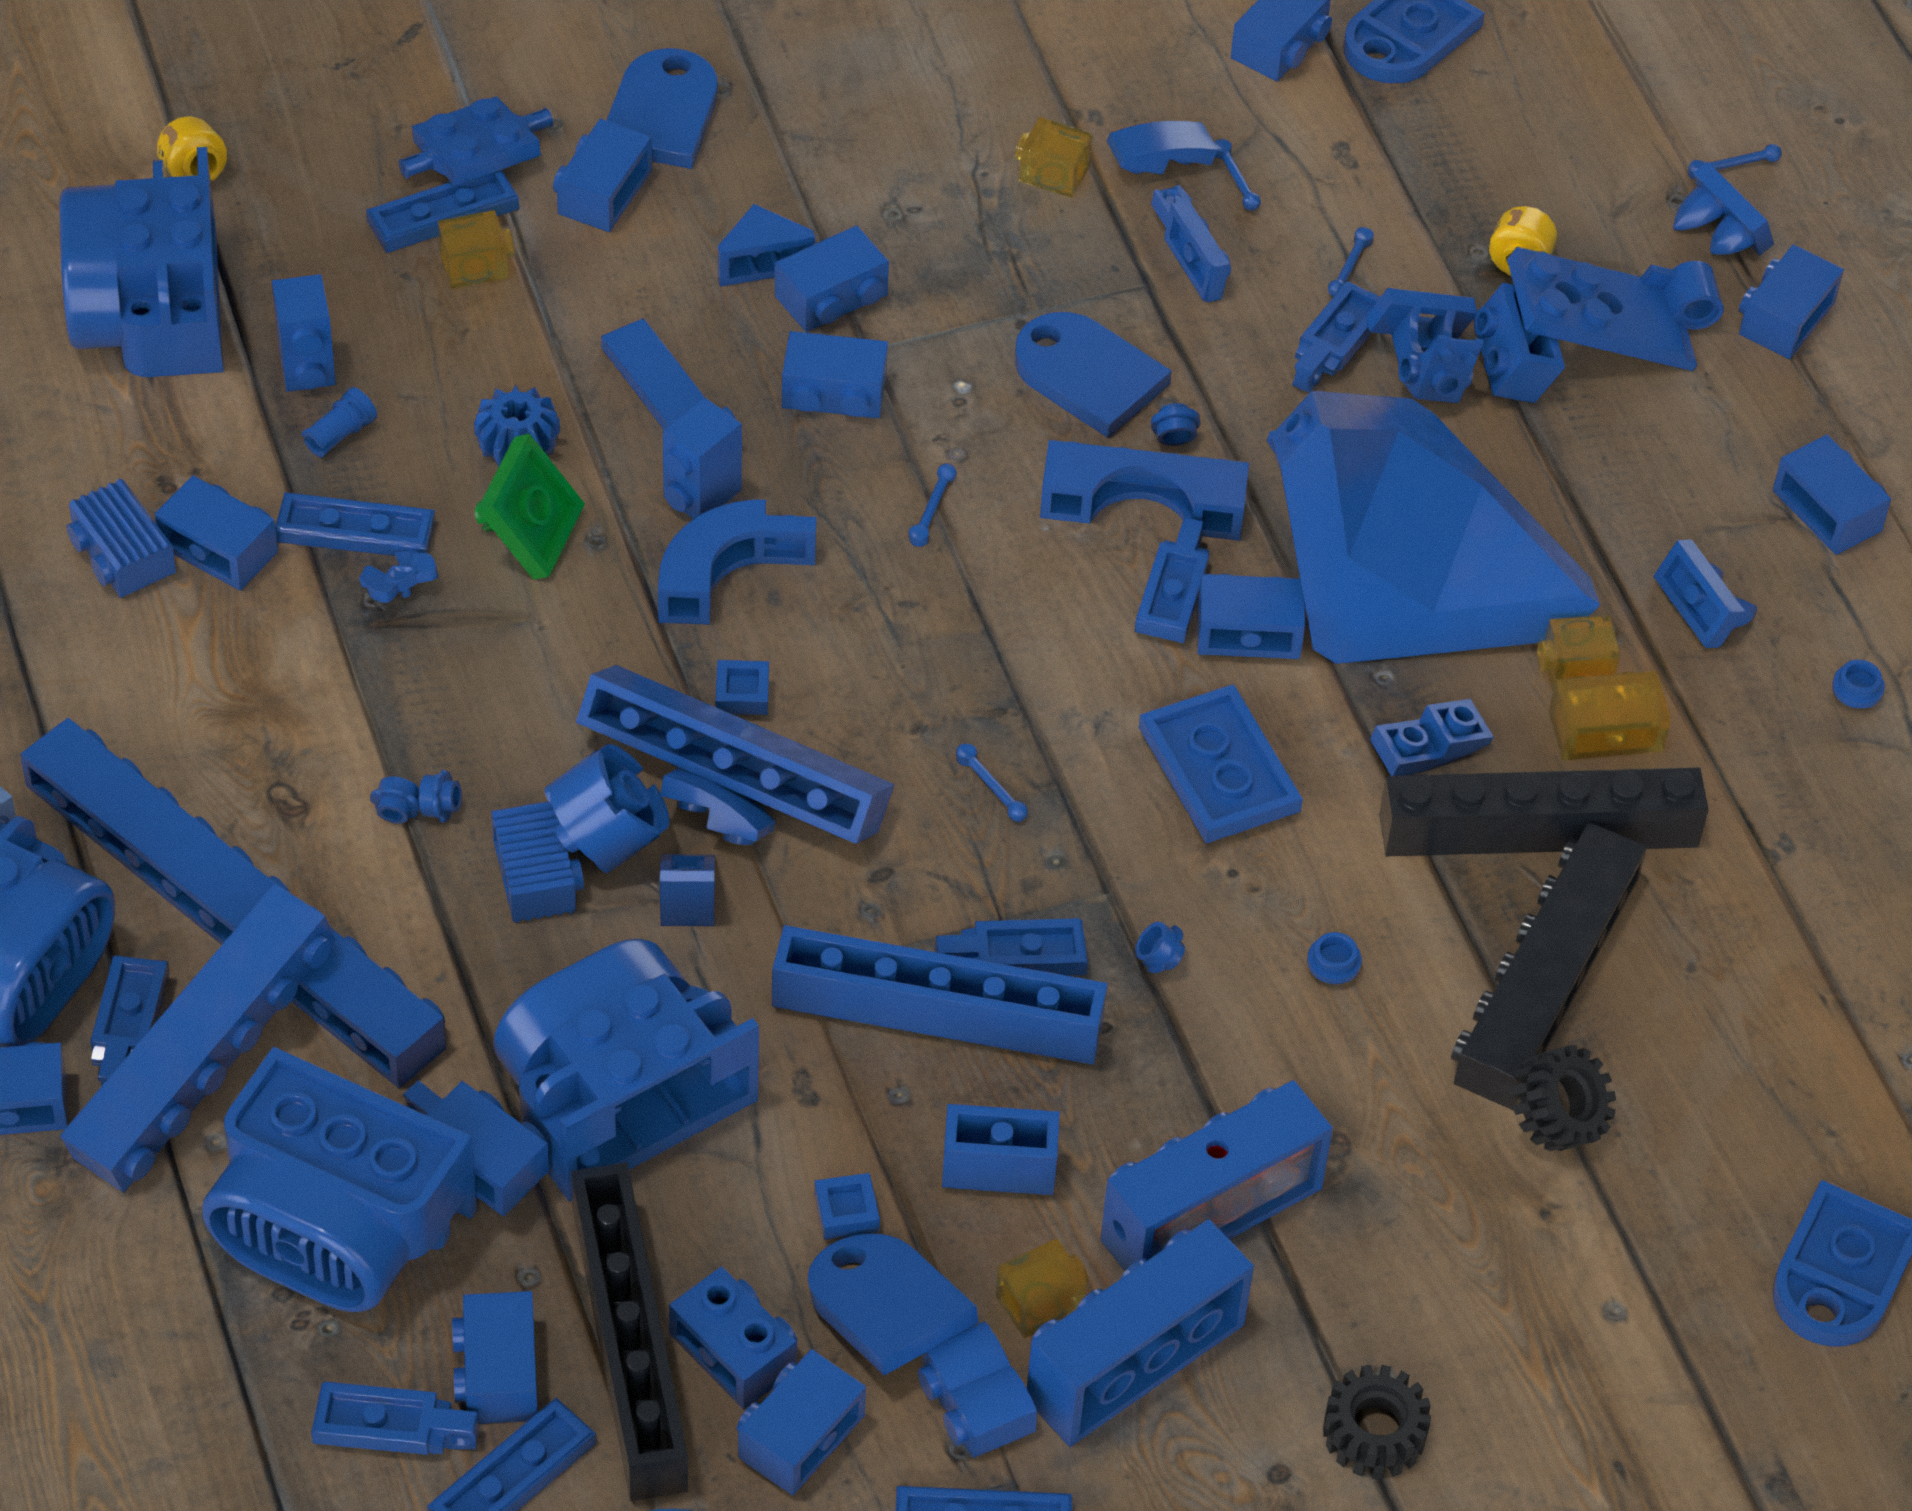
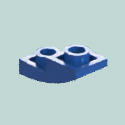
[1106,121,1218,174]
[1370,699,1494,776]
[660,767,775,845]

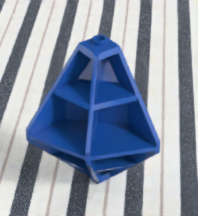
[1266,391,1601,664]

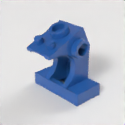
[1366,288,1484,403]

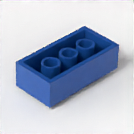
[1027,1219,1254,1447]

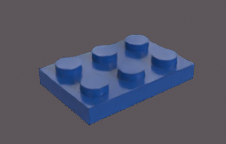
[1138,684,1303,844]

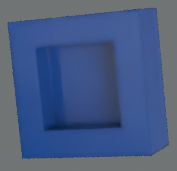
[715,660,769,715]
[814,1173,880,1240]

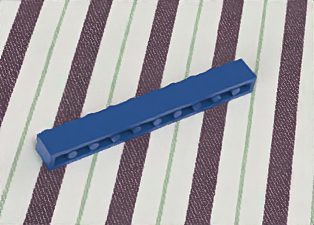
[20,717,446,1089]

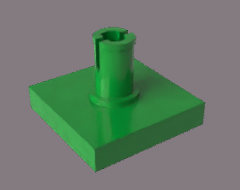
[475,434,585,580]

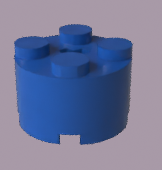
[545,744,670,873]

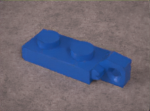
[1151,185,1231,302]
[1292,281,1380,393]
[1134,517,1210,643]
[934,918,1088,975]
[90,955,170,1087]
[311,1381,479,1455]

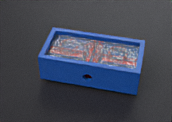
[1100,1080,1333,1272]

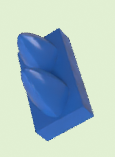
[1673,161,1774,256]
[1653,539,1757,648]

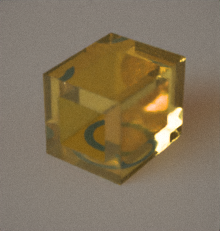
[1015,117,1093,199]
[438,210,514,289]
[1537,615,1620,691]
[996,1238,1089,1339]

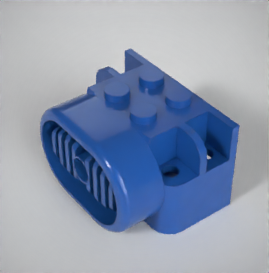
[59,146,223,377]
[0,816,116,1047]
[494,939,759,1202]
[202,1046,477,1312]

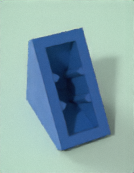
[718,204,815,287]
[660,854,715,926]

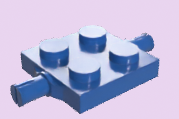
[398,96,554,186]

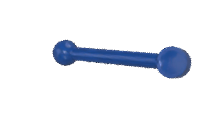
[1214,139,1261,211]
[1688,144,1782,179]
[1328,227,1374,297]
[909,463,957,547]
[956,744,1028,822]

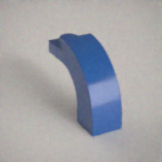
[658,500,817,625]

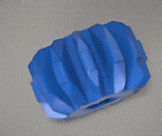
[474,384,560,467]

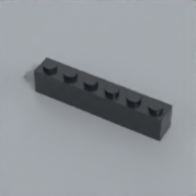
[1379,767,1709,857]
[1451,822,1647,1111]
[571,1162,688,1502]

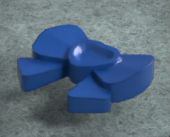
[359,551,439,603]

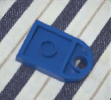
[1343,0,1485,83]
[606,48,718,169]
[1015,312,1172,438]
[1773,1180,1912,1347]
[808,1234,979,1376]

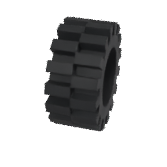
[1512,1045,1616,1151]
[1323,1365,1431,1479]

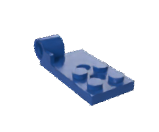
[1507,247,1724,371]

